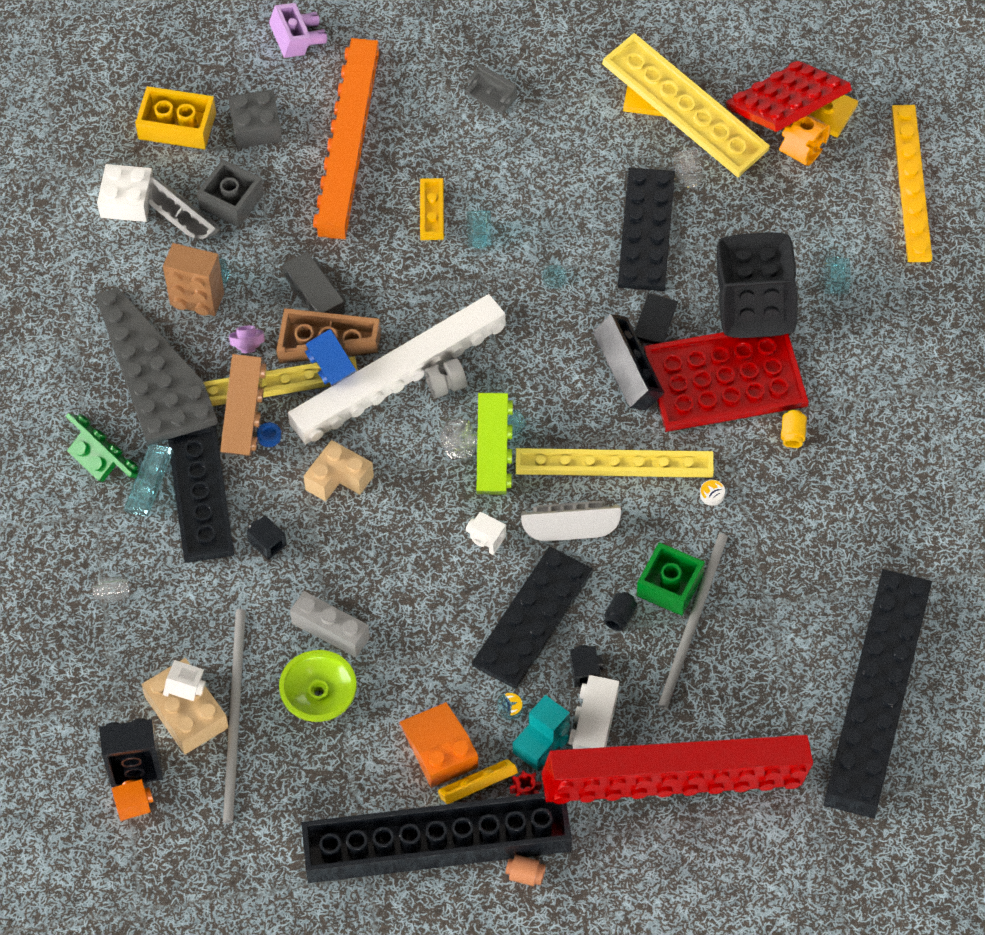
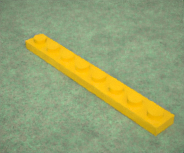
[892,105,932,262]

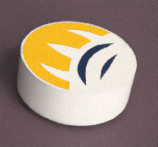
[700,480,725,506]

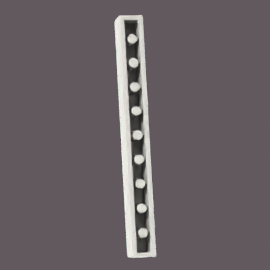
[288,294,506,445]

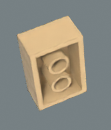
[141,658,228,754]

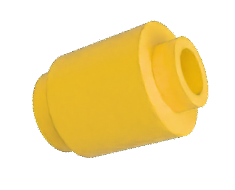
[781,410,807,448]

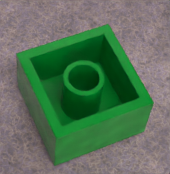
[636,542,705,616]

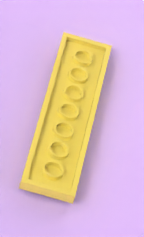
[602,33,770,177]

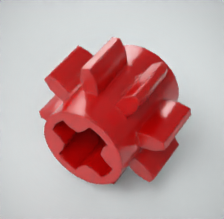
[510,770,542,796]

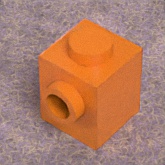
[111,779,153,821]

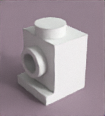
[466,512,506,555]
[163,660,206,701]

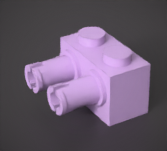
[269,3,327,58]

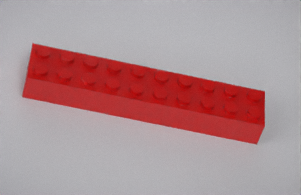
[542,735,813,804]

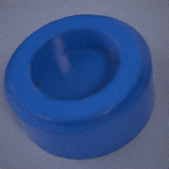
[257,422,282,447]

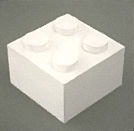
[97,164,153,222]

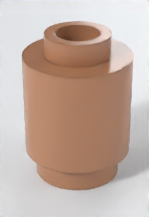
[505,854,546,887]

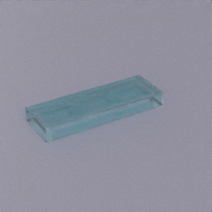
[124,444,173,516]

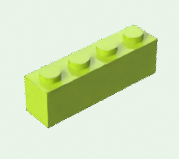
[476,393,513,495]

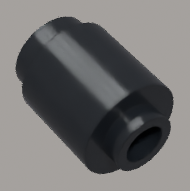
[604,592,637,631]

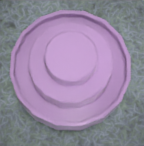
[229,325,265,353]

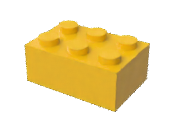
[135,86,216,150]

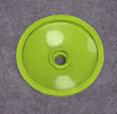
[279,650,357,722]

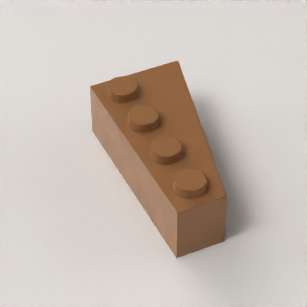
[276,308,381,363]
[220,354,267,456]

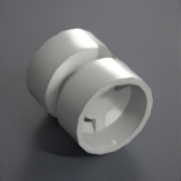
[424,358,467,399]

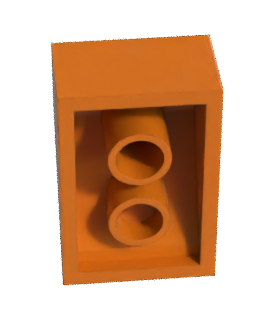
[399,702,478,788]

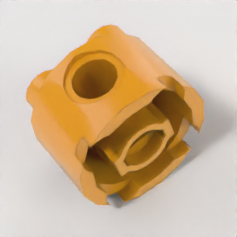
[779,114,831,166]

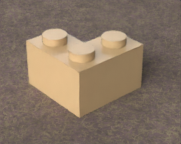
[304,440,374,501]

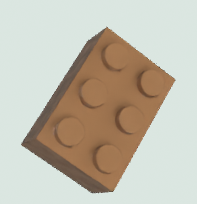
[163,243,224,316]

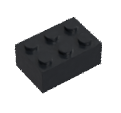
[99,718,163,787]

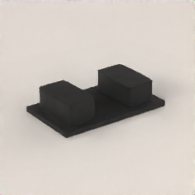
[634,293,678,344]

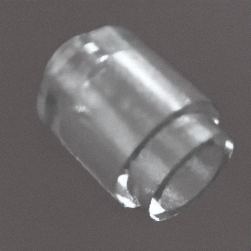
[92,576,130,604]

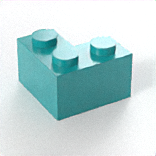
[513,695,571,771]

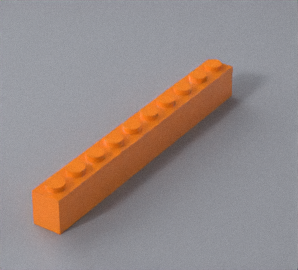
[313,38,379,239]

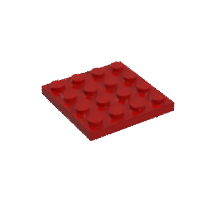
[725,61,852,132]

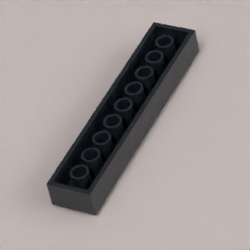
[823,569,932,819]
[301,793,572,883]

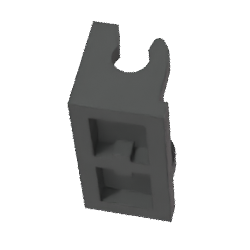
[465,64,517,115]

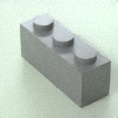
[290,591,370,658]

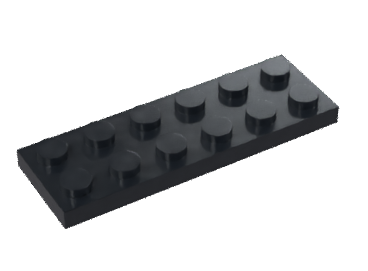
[617,167,675,291]
[168,425,235,563]
[472,546,593,689]

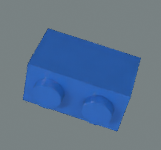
[305,329,357,386]

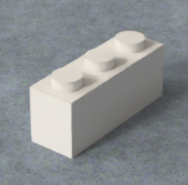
[569,675,619,749]

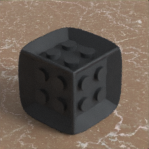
[717,232,798,338]

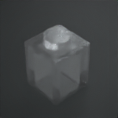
[673,149,703,188]

